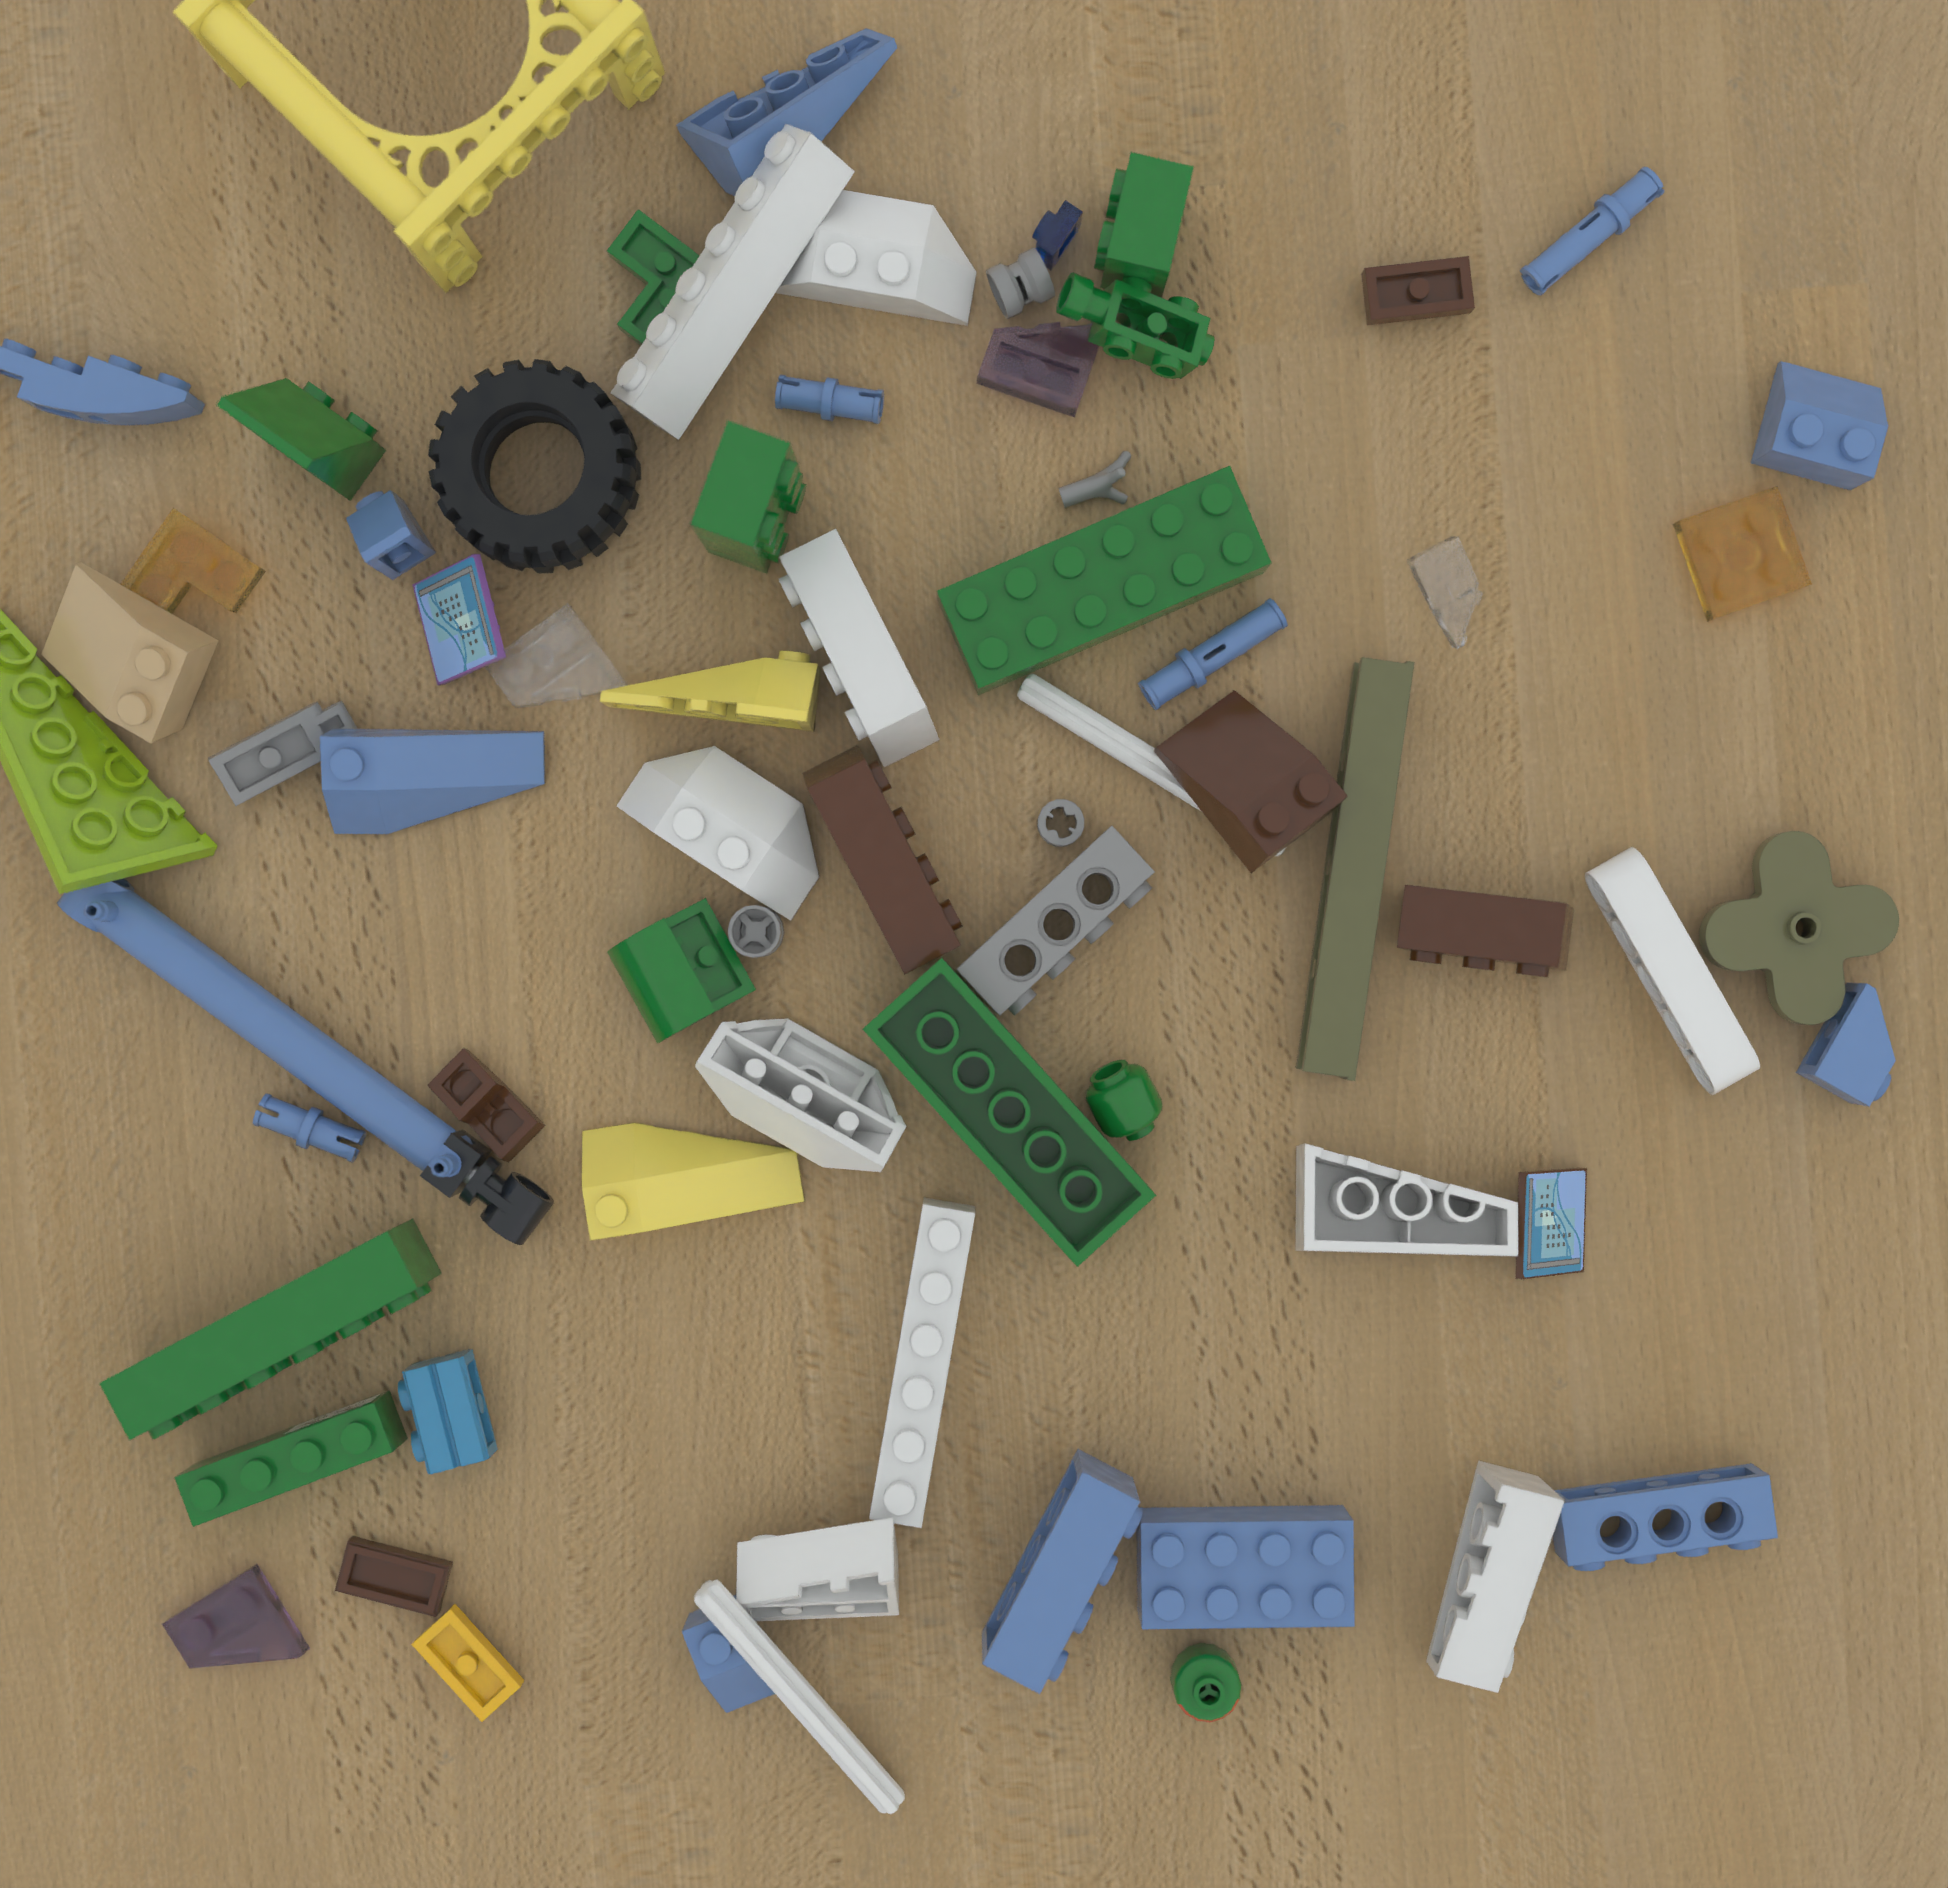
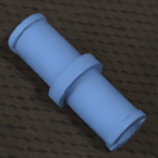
[775,374,884,424]
[253,1093,366,1163]

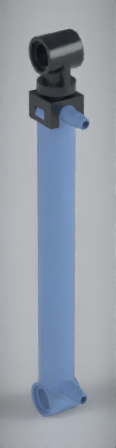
[57,878,554,1245]

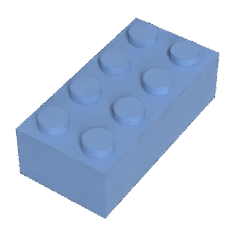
[982,1449,1143,1694]
[1136,1505,1355,1629]

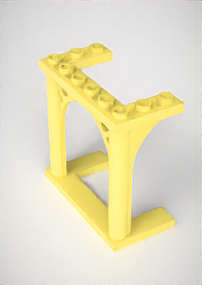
[173,0,665,293]

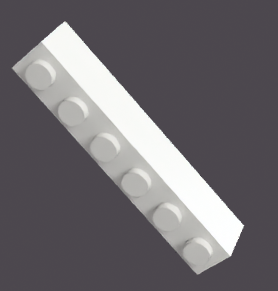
[611,124,855,440]
[869,1198,975,1528]

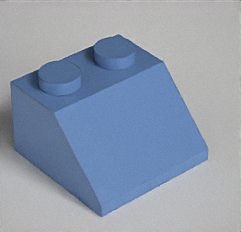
[1751,361,1888,490]

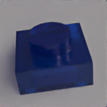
[1032,200,1083,271]

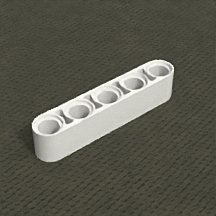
[1585,847,1760,1095]

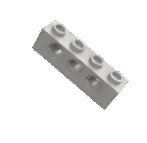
[957,826,1155,1016]

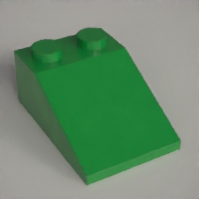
[216,378,386,501]

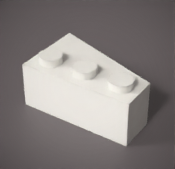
[736,1517,899,1621]

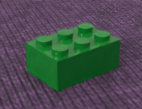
[690,420,807,574]

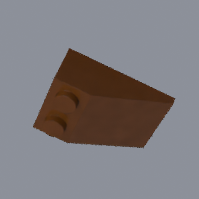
[1154,690,1348,874]

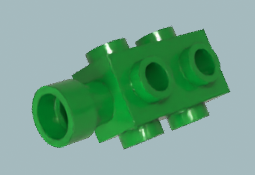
[1056,272,1215,379]

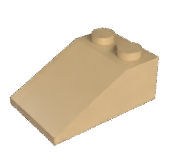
[41,562,219,743]

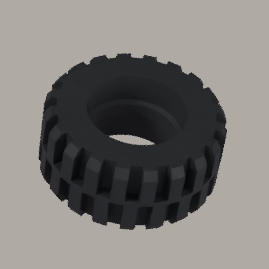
[428,359,641,574]

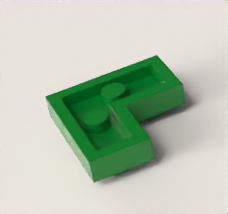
[607,209,700,345]

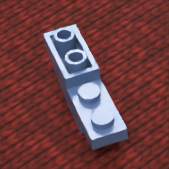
[0,338,205,425]

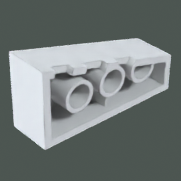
[1295,1143,1518,1256]
[1426,1460,1565,1693]

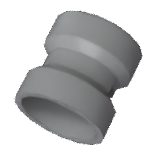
[986,248,1055,319]
[728,905,785,958]

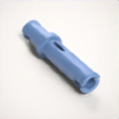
[1520,167,1664,296]
[1138,598,1288,711]

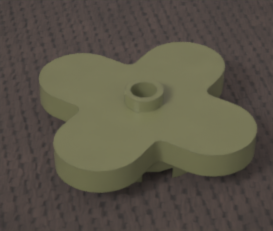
[1699,831,1899,1025]

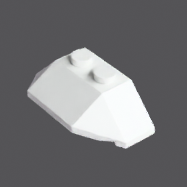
[776,190,976,326]
[617,746,819,920]
[695,1018,906,1172]

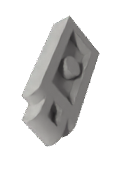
[208,701,358,806]

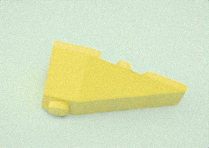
[600,651,821,732]
[582,1122,805,1241]

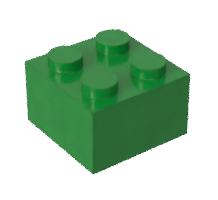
[1094,152,1194,298]

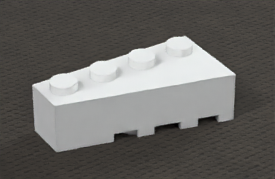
[778,529,939,767]

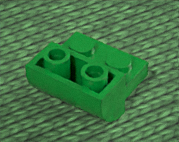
[607,898,756,1044]

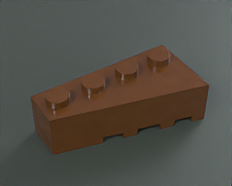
[802,745,963,975]

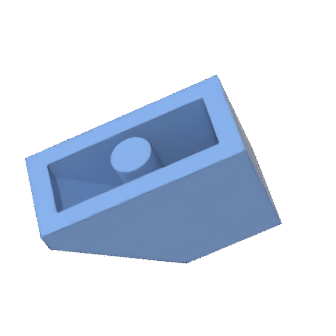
[346,490,436,580]
[1796,983,1896,1107]
[682,1595,775,1713]

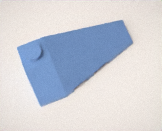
[676,28,897,196]
[320,729,545,834]

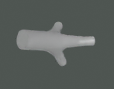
[1058,451,1131,508]

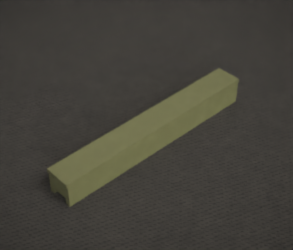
[1296,657,1415,1081]

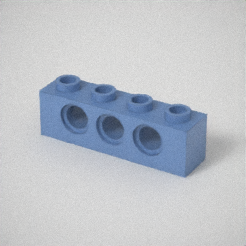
[1553,1463,1778,1571]

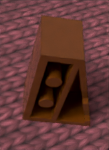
[1397,885,1574,978]

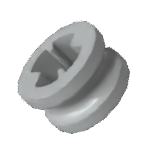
[1037,799,1084,847]

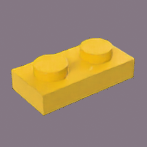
[411,1604,525,1722]

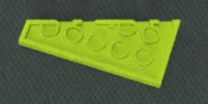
[0,609,218,895]

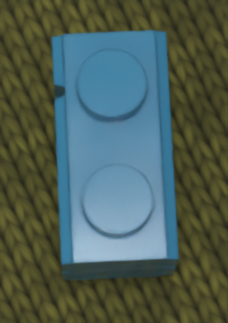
[398,1349,498,1474]

